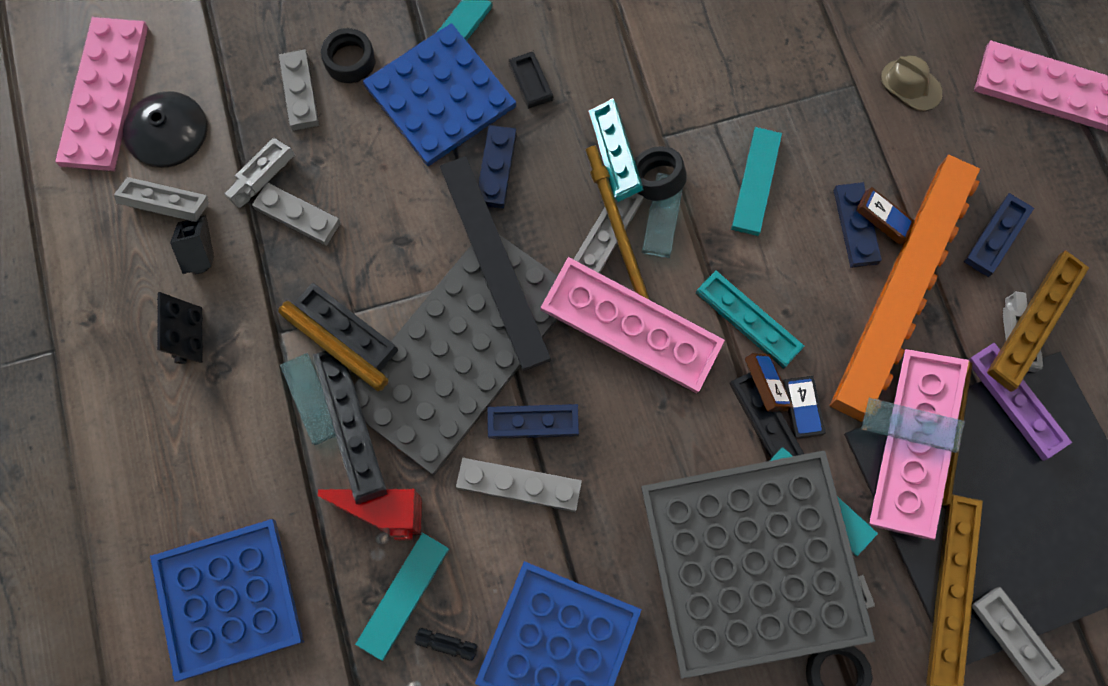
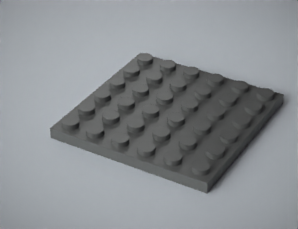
[641,450,875,679]

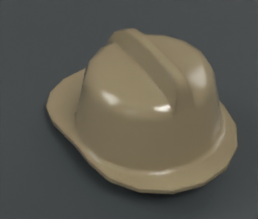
[881,56,942,111]

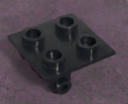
[157,292,203,364]

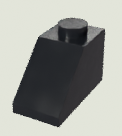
[170,215,214,274]

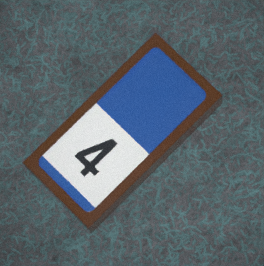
[856,187,915,245]
[745,353,793,412]

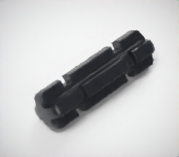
[415,628,477,661]

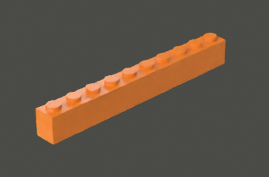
[829,154,980,422]

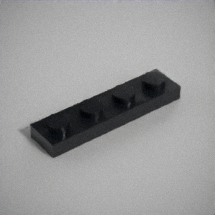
[293,283,398,371]

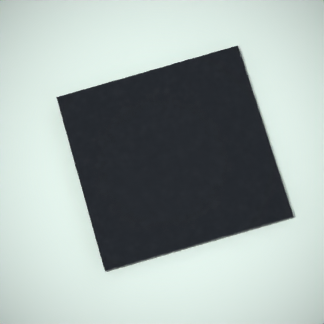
[844,351,1108,665]

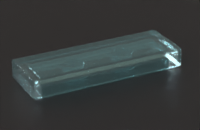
[642,172,683,258]
[280,353,336,446]
[861,398,965,453]

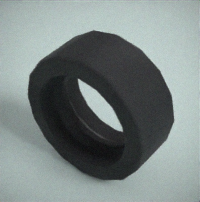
[321,28,375,84]
[635,146,687,201]
[806,646,873,686]

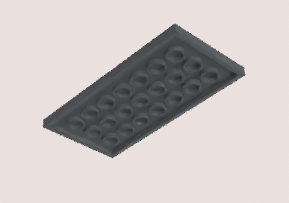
[354,235,558,476]

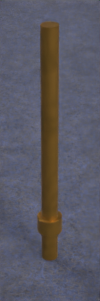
[585,146,650,300]

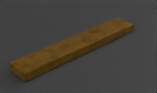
[986,250,1089,392]
[926,494,983,686]

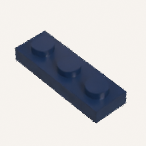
[478,125,516,209]
[833,182,882,268]
[964,193,1034,277]
[488,404,579,439]

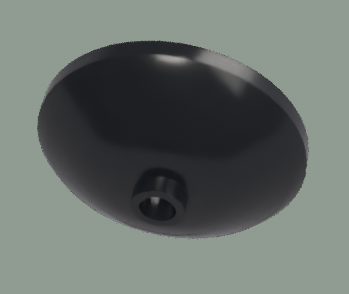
[123,91,207,168]

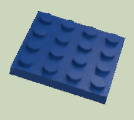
[363,23,516,167]
[150,519,304,682]
[475,561,642,686]

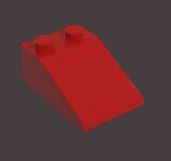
[318,489,422,541]

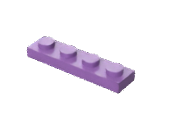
[968,343,1072,461]

